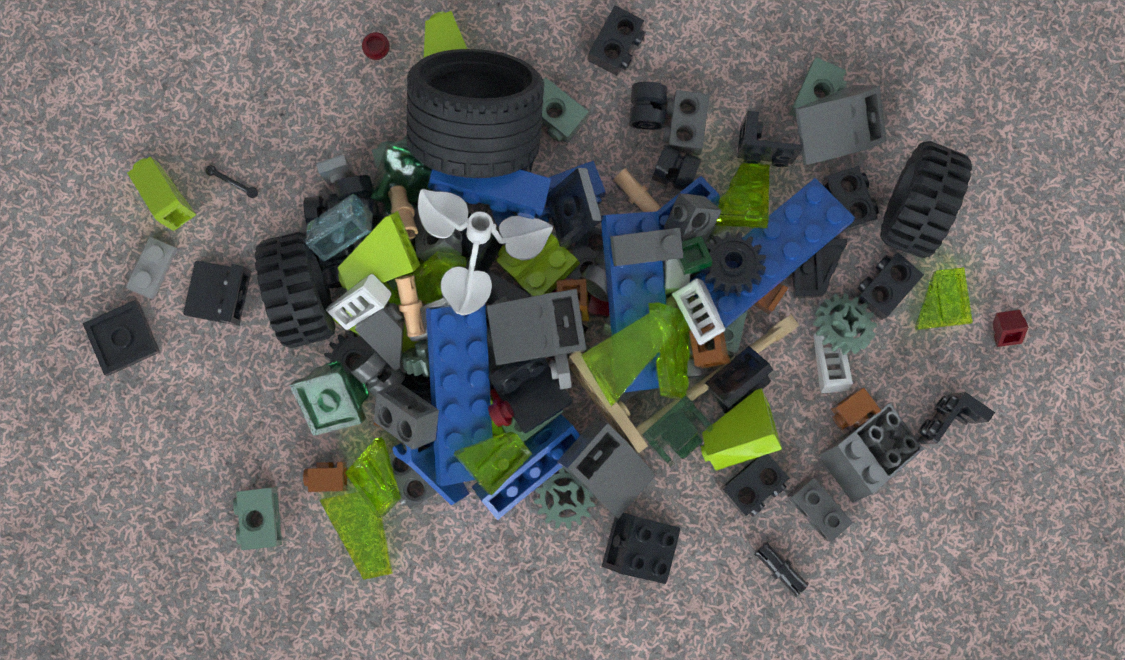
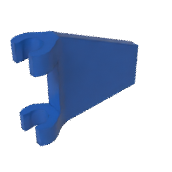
[393,441,470,505]

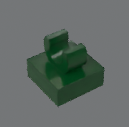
[677,236,713,275]

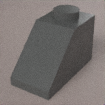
[610,228,683,266]
[355,301,404,371]

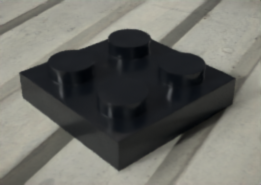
[546,167,602,247]
[82,300,160,376]

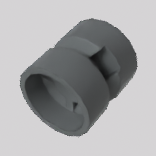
[350,348,406,398]

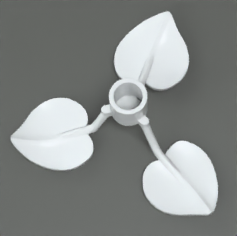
[418,189,553,315]

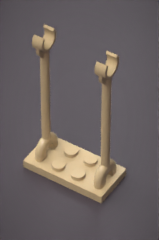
[568,295,800,454]

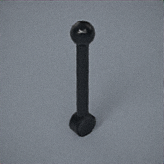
[205,165,258,198]

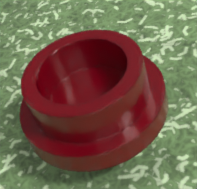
[362,32,390,60]
[488,398,514,427]

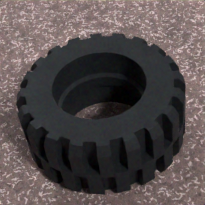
[880,141,972,258]
[255,231,336,348]

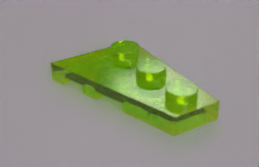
[715,163,770,228]
[648,302,691,400]
[581,309,674,407]
[319,488,393,580]

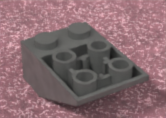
[795,85,887,165]
[487,289,586,365]
[818,403,924,503]
[557,418,656,519]

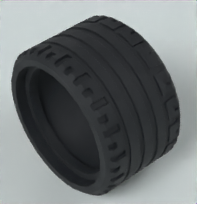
[406,49,544,178]

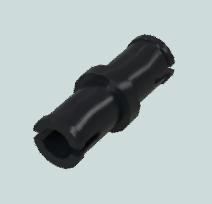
[754,542,809,597]

